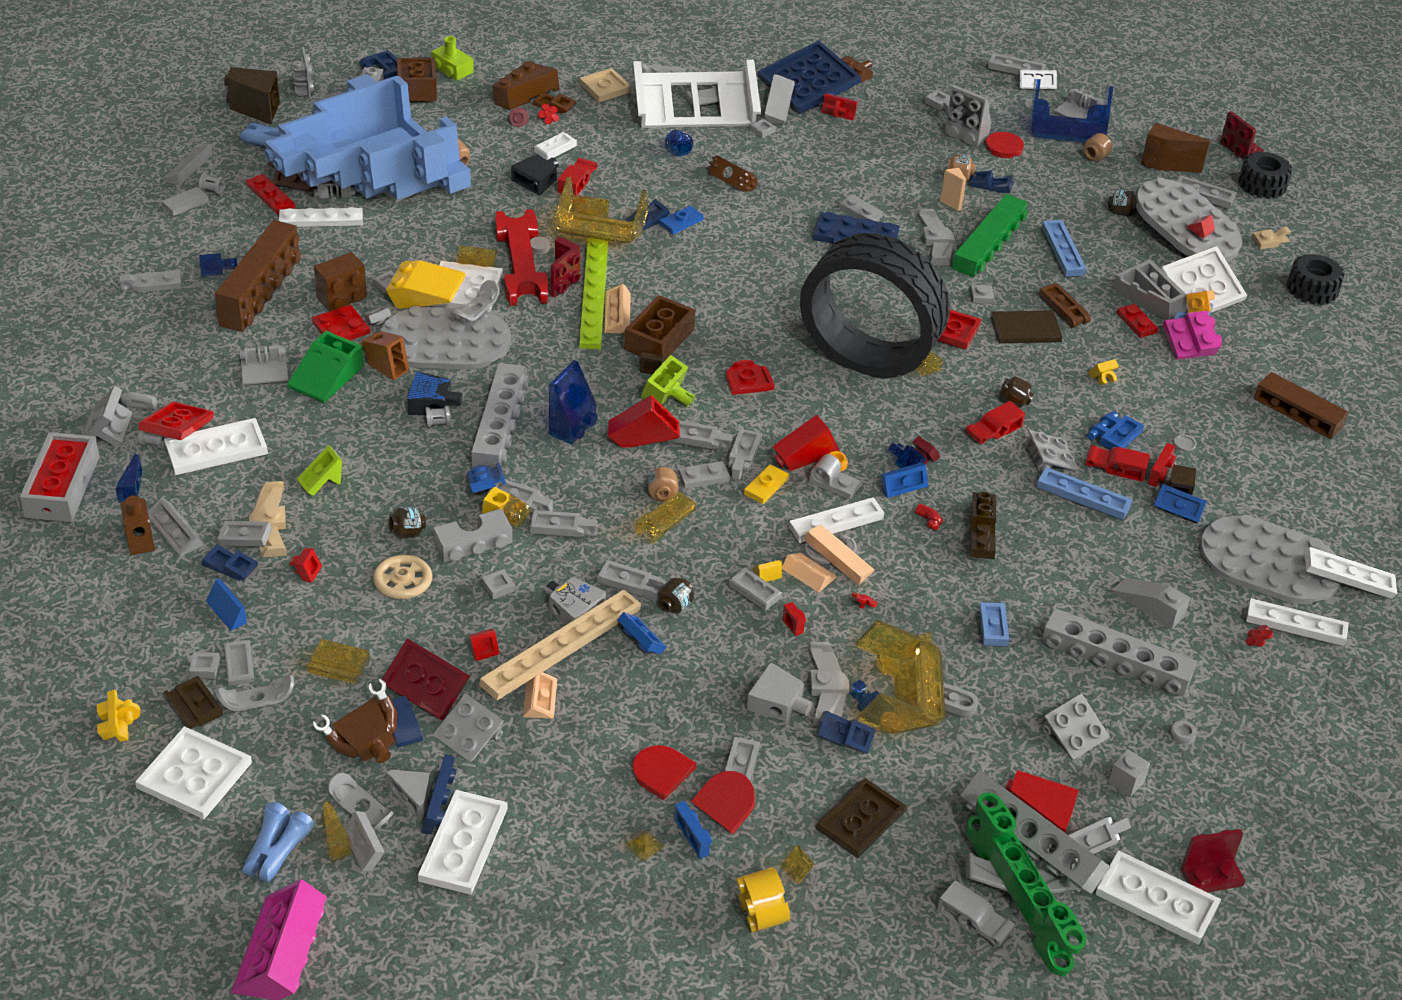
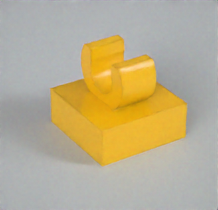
[1088,359,1119,385]

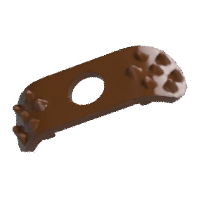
[707,155,758,192]

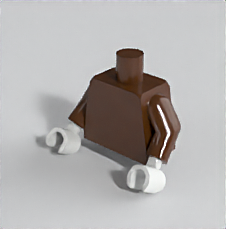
[313,679,398,763]

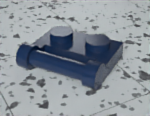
[359,50,397,80]

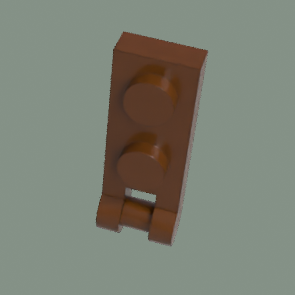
[1038,283,1091,329]

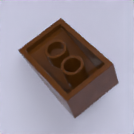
[397,58,437,103]
[1141,122,1211,173]

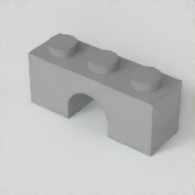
[433,509,512,562]

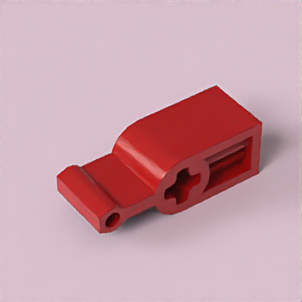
[558,158,598,198]
[965,401,1025,444]
[1086,445,1150,482]

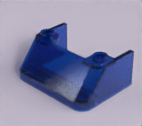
[1030,79,1114,142]

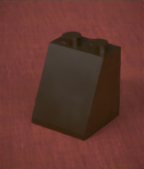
[224,67,280,124]

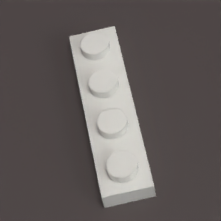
[279,207,363,227]
[789,497,884,543]
[1305,547,1397,599]
[1246,599,1348,646]

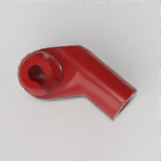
[915,503,943,531]

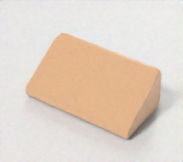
[940,168,966,211]
[782,553,837,592]
[523,672,557,719]

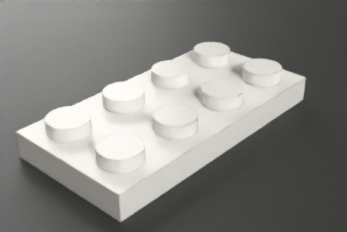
[164,418,268,475]
[418,790,507,895]
[1095,851,1221,945]

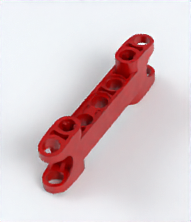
[495,209,548,306]

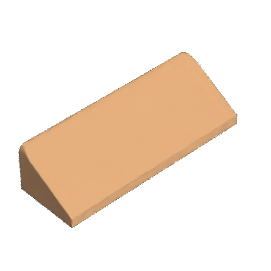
[604,284,630,333]
[805,525,874,585]

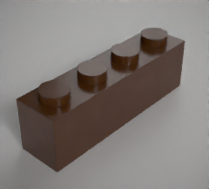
[1254,372,1349,439]

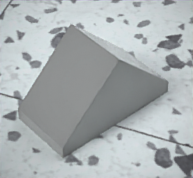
[387,770,431,821]

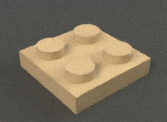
[579,68,631,102]

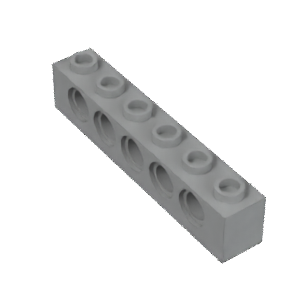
[472,363,529,469]
[1042,608,1197,696]
[960,770,1110,893]

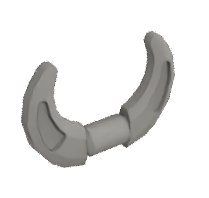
[804,535,857,564]

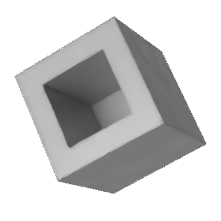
[1108,749,1150,797]

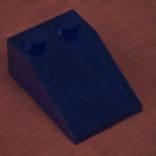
[549,360,598,445]

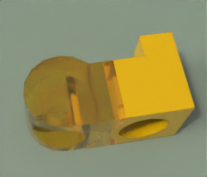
[482,487,531,528]

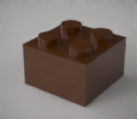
[314,252,367,311]

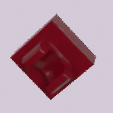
[910,435,940,465]

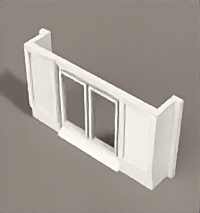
[633,60,761,128]

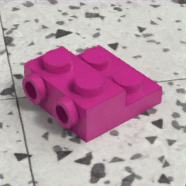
[1163,311,1222,360]

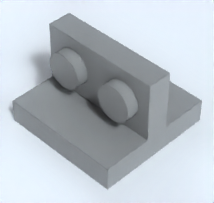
[82,385,133,446]

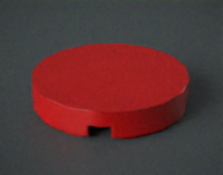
[985,132,1024,158]

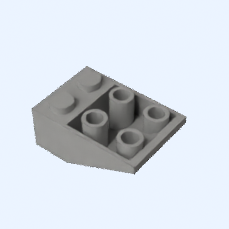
[945,85,991,147]

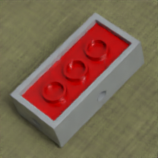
[20,432,100,522]

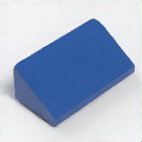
[206,578,247,631]

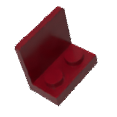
[1220,111,1264,160]
[551,236,581,298]
[1180,829,1245,893]

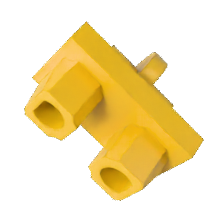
[97,689,141,741]

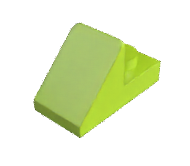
[297,445,342,496]

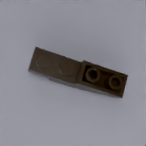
[969,492,996,560]

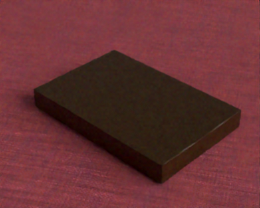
[991,310,1063,344]
[815,778,907,859]

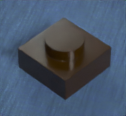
[640,352,664,375]

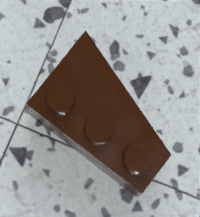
[492,61,560,110]

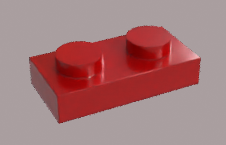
[1116,304,1159,338]
[1148,443,1177,487]

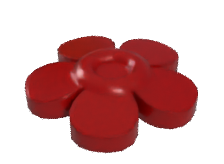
[538,104,559,124]
[851,592,878,609]
[1245,625,1273,647]

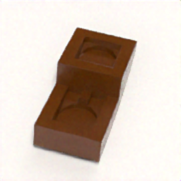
[533,92,576,113]

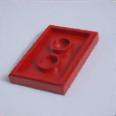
[139,401,214,440]

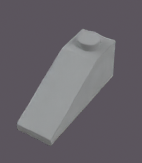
[1111,578,1190,629]

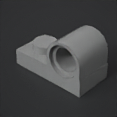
[809,454,861,499]

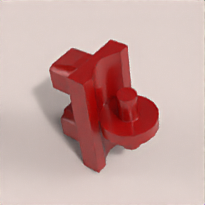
[821,94,858,121]

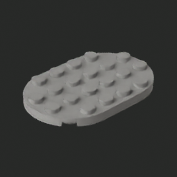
[1135,178,1242,262]
[380,306,511,369]
[1200,515,1341,604]

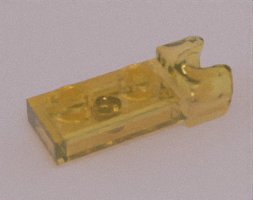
[635,492,696,544]

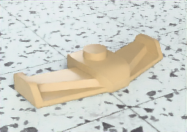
[249,481,287,557]

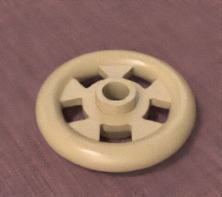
[373,555,432,599]

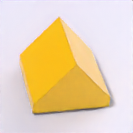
[752,560,782,582]

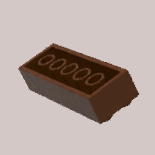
[215,220,301,332]

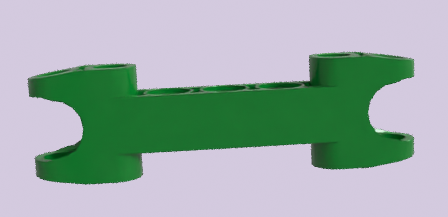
[965,792,1087,976]

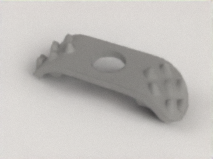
[450,280,500,323]
[216,674,294,711]
[327,772,394,831]

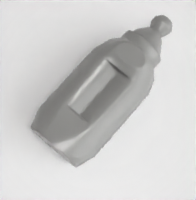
[119,392,157,410]

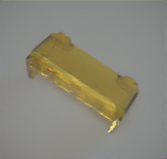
[554,177,648,243]
[855,619,946,734]

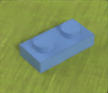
[979,602,1009,646]

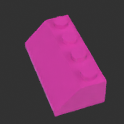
[231,879,327,1000]

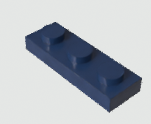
[421,754,457,835]

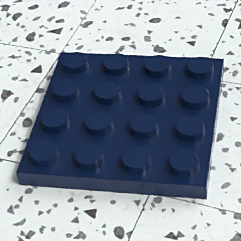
[758,40,861,114]

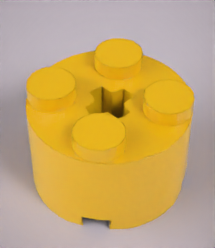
[736,867,790,933]

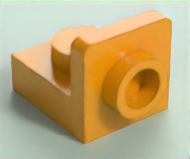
[1186,291,1215,313]

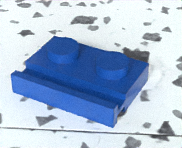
[467,463,506,493]

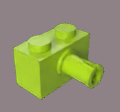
[431,36,474,81]
[641,355,696,408]

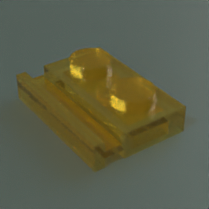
[307,639,370,684]

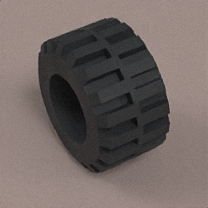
[1238,151,1292,199]
[1287,254,1345,305]

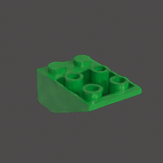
[287,331,364,403]

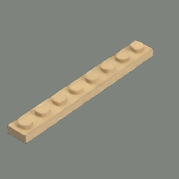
[479,590,641,700]

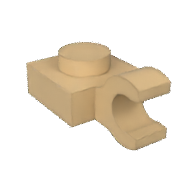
[1252,227,1291,249]

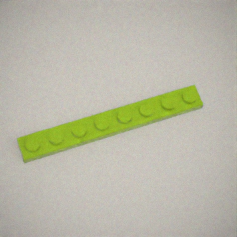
[579,238,608,349]

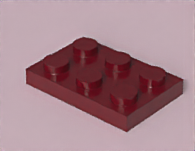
[382,638,470,720]

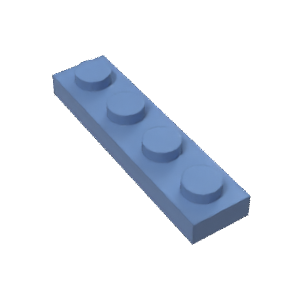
[1042,220,1086,277]
[1037,467,1133,520]

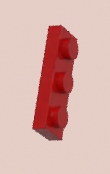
[246,174,295,215]

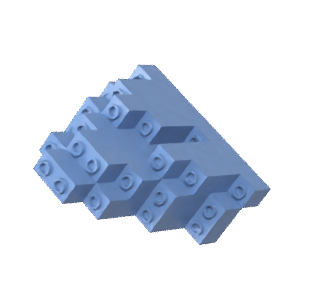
[264,74,471,200]

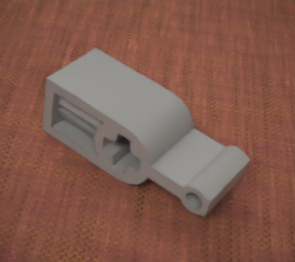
[937,880,1015,947]

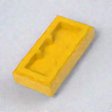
[744,464,789,504]

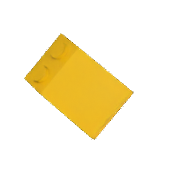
[386,260,466,309]

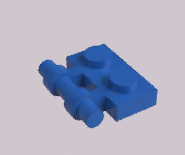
[1087,411,1144,449]

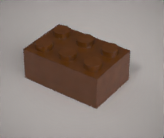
[624,295,695,363]

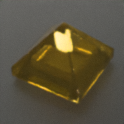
[626,829,665,861]
[781,845,815,885]

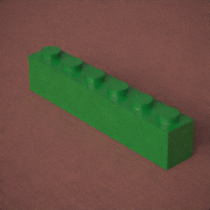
[952,194,1029,277]

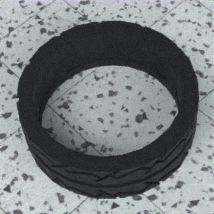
[800,233,950,379]

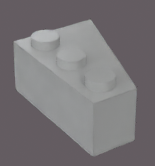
[1115,259,1187,320]

